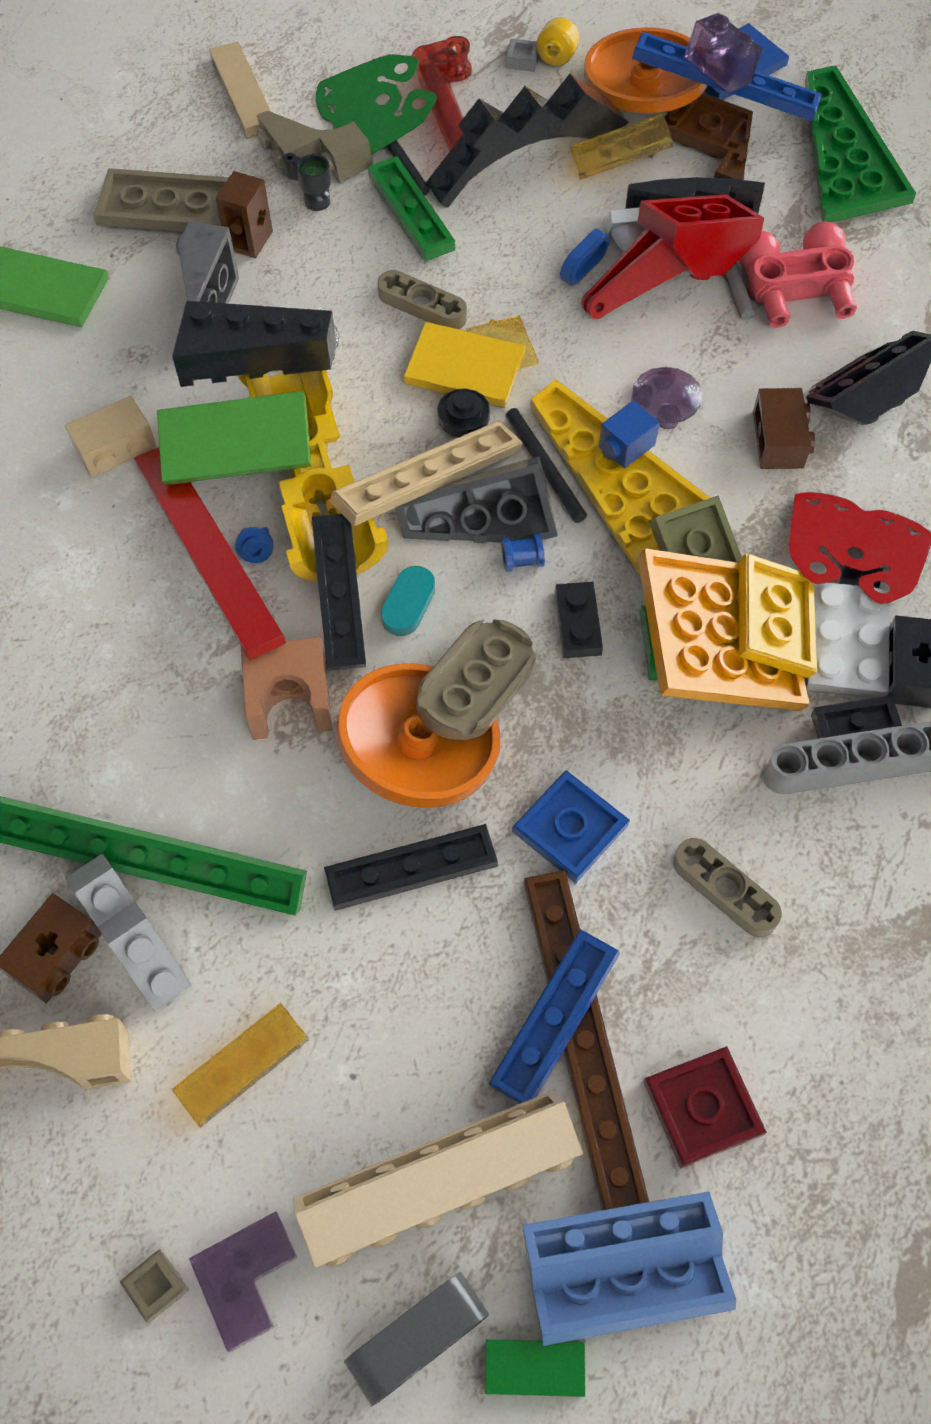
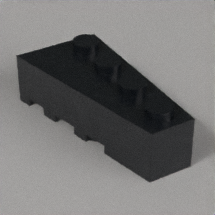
[172,301,336,387]

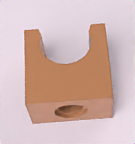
[241,637,333,740]

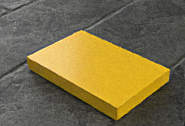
[404,322,525,408]
[739,553,817,678]

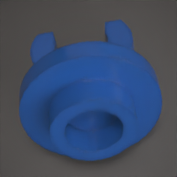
[235,527,274,563]

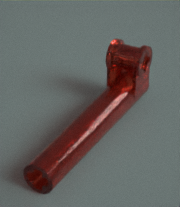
[411,36,472,152]

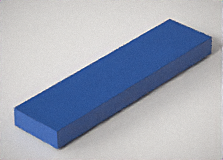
[488,929,620,1104]

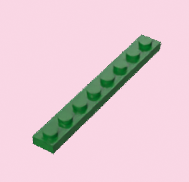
[0,796,307,916]

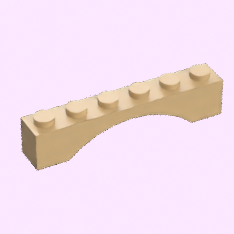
[0,1014,131,1089]

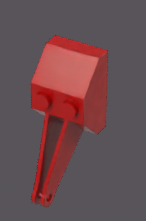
[581,194,764,319]

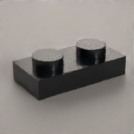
[555,582,603,658]
[811,695,902,739]

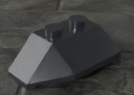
[806,331,931,425]

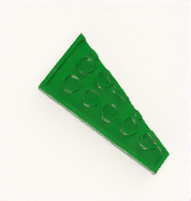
[805,65,916,223]

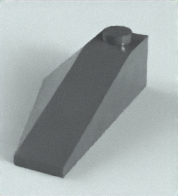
[395,456,558,543]

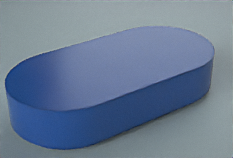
[560,229,610,286]

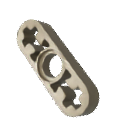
[377,270,467,329]
[673,838,782,937]

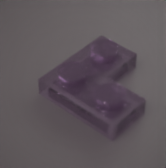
[189,1211,298,1352]

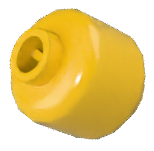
[536,17,580,67]

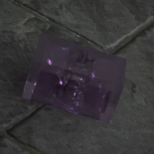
[685,13,763,93]

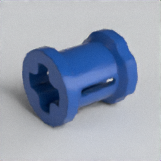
[501,533,545,572]

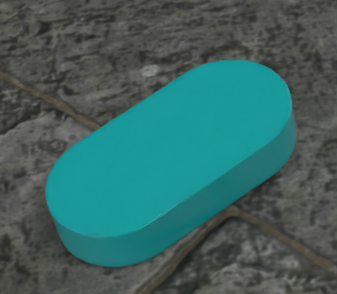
[381,566,435,636]

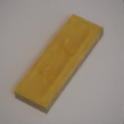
[570,113,673,180]
[171,1003,309,1128]

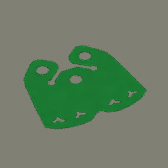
[316,54,437,155]

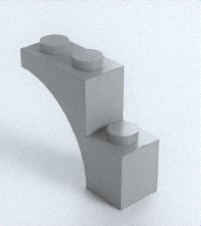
[66,854,192,1011]

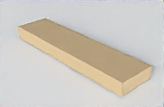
[209,42,271,137]

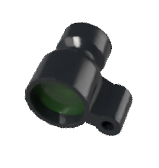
[283,153,331,211]

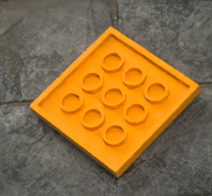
[637,549,810,711]

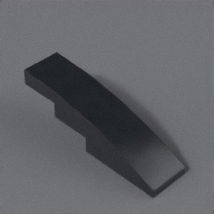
[625,177,765,214]

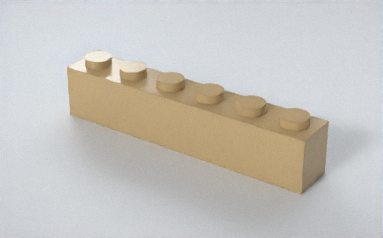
[293,1090,583,1268]

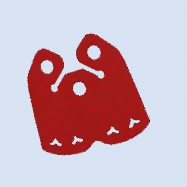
[789,492,931,604]

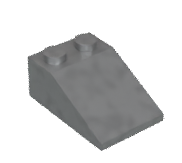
[176,220,239,303]

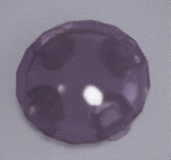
[631,367,703,429]

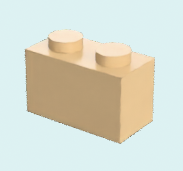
[65,395,157,478]

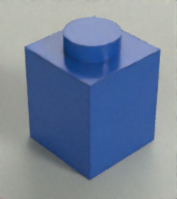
[599,400,660,469]

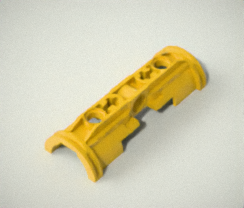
[237,370,388,582]

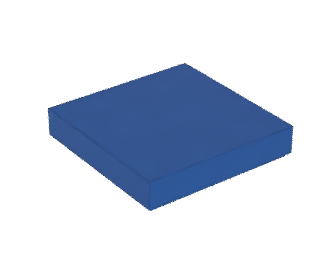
[512,770,630,884]

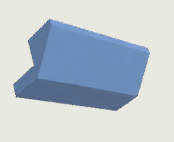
[522,1191,736,1346]

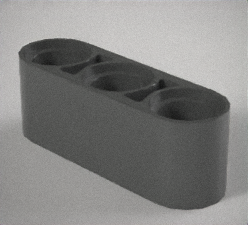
[344,1272,490,1407]

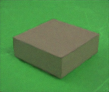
[119,1249,189,1323]

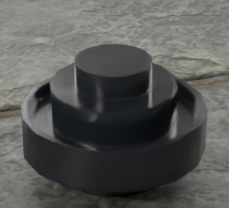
[437,388,490,437]

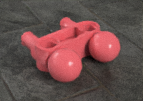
[738,221,857,328]

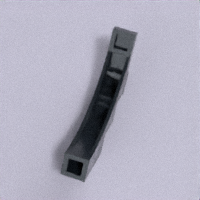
[426,74,629,207]

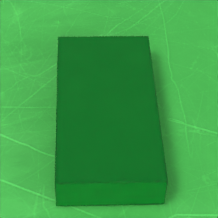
[485,1339,585,1397]

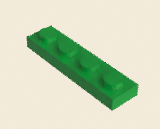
[368,156,455,262]

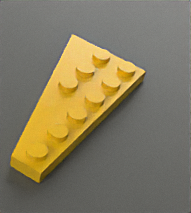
[530,379,710,578]

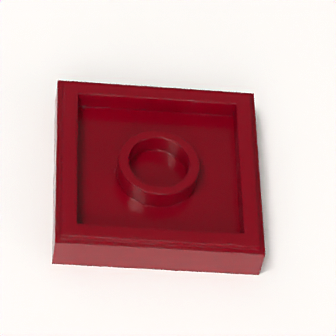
[643,1046,767,1169]

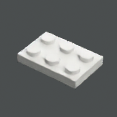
[805,583,890,698]

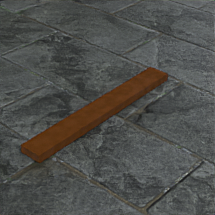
[523,870,650,1210]

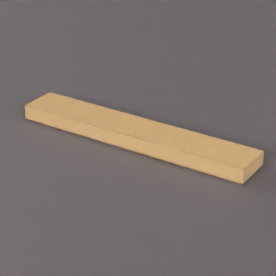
[330,421,522,526]

